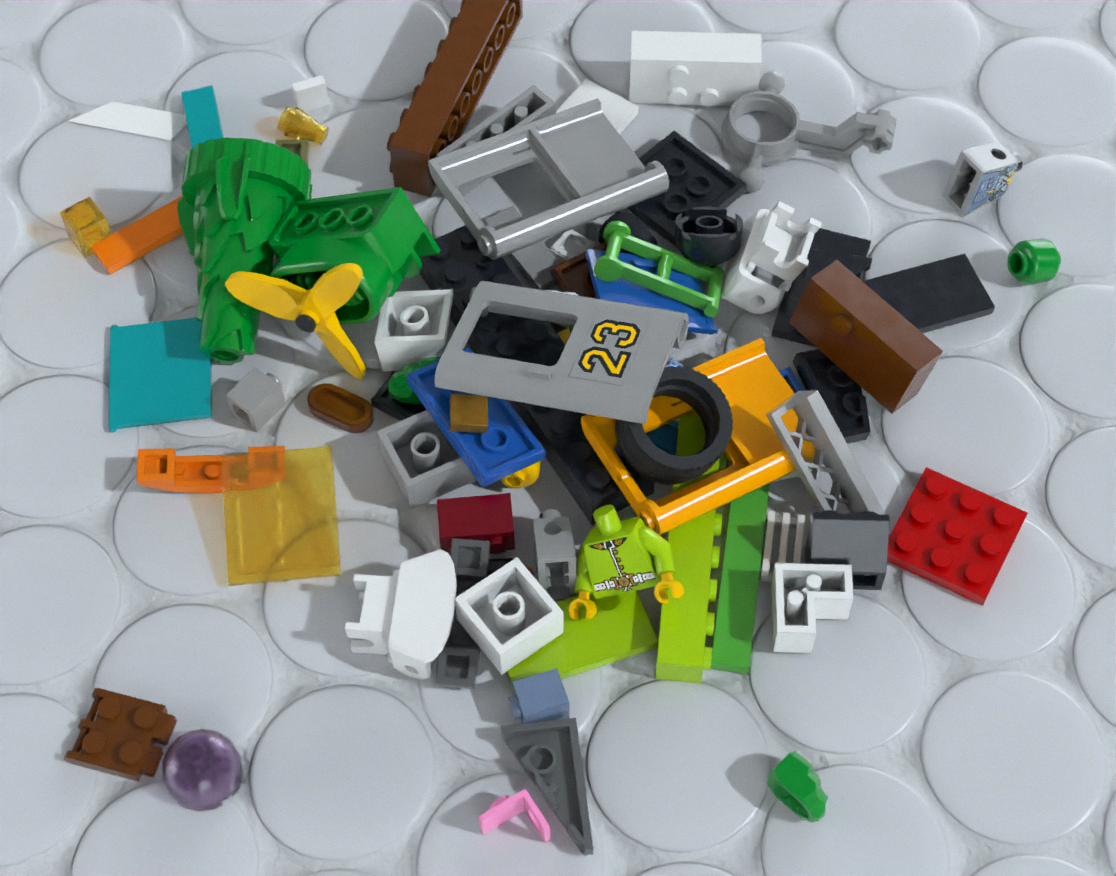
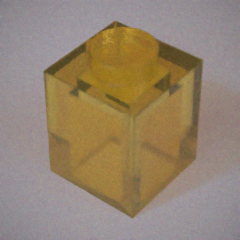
[60,197,112,258]

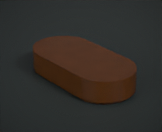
[307,383,374,433]

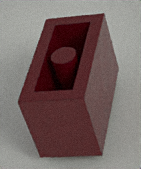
[437,493,515,555]

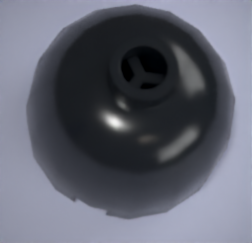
[675,206,743,268]

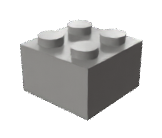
[377,410,476,509]

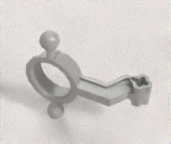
[722,71,896,192]

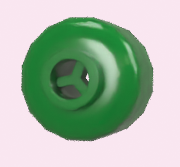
[1007,238,1061,284]

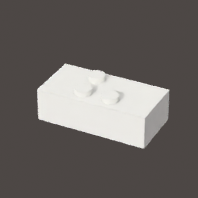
[629,30,762,106]

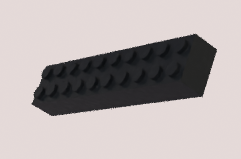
[419,225,655,525]

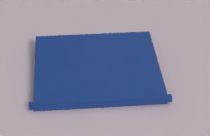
[585,249,718,335]

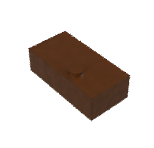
[789,260,943,414]

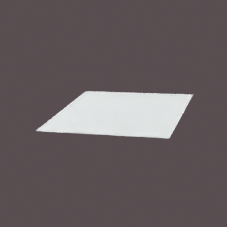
[68,101,187,141]

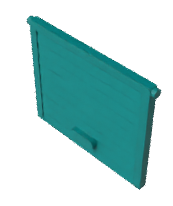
[109,317,212,433]

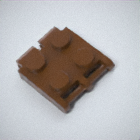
[64,688,177,782]

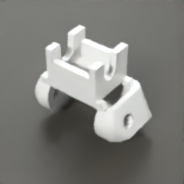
[720,201,822,314]
[345,549,457,679]

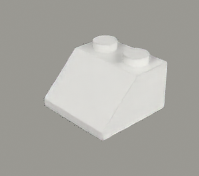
[374,289,454,371]

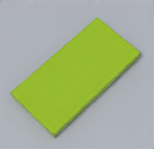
[506,590,659,689]

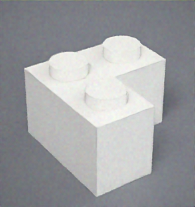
[771,563,854,653]

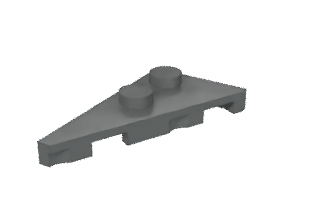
[501,718,593,856]

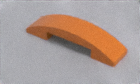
[137,446,285,493]

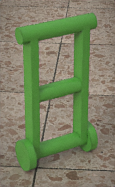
[594,221,725,317]

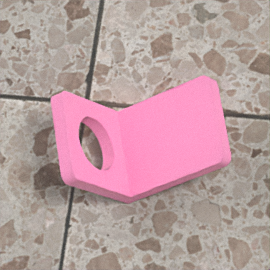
[479,789,550,842]

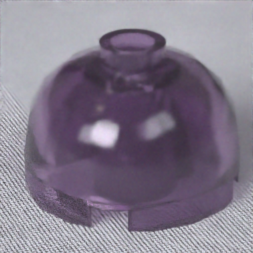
[162,728,244,812]

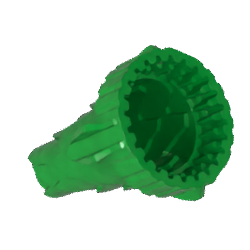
[177,137,313,365]

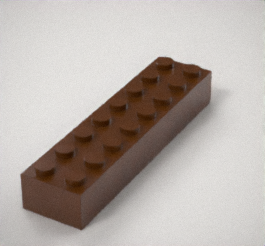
[387,0,523,198]

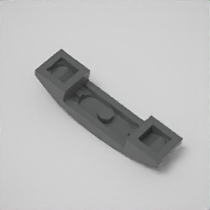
[436,538,490,689]

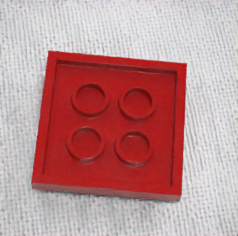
[887,467,1028,606]

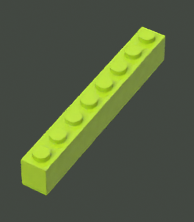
[655,413,727,684]

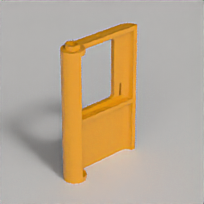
[581,338,815,535]

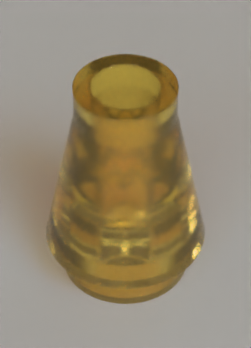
[278,106,329,145]

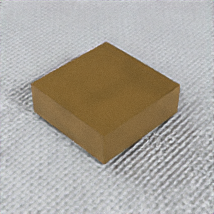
[450,394,488,433]

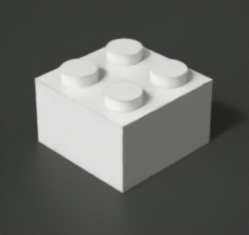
[455,557,564,675]

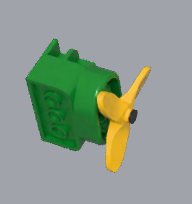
[225,187,441,380]

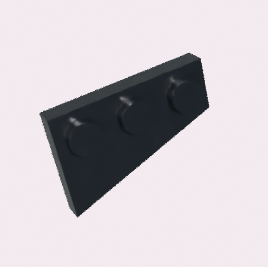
[792,349,871,444]

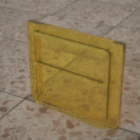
[221,446,341,586]

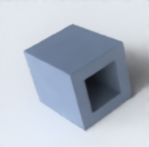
[508,668,569,724]

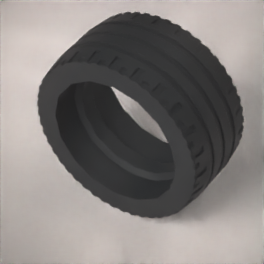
[615,366,733,485]

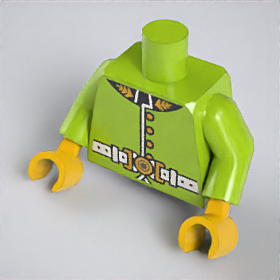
[569,505,684,620]

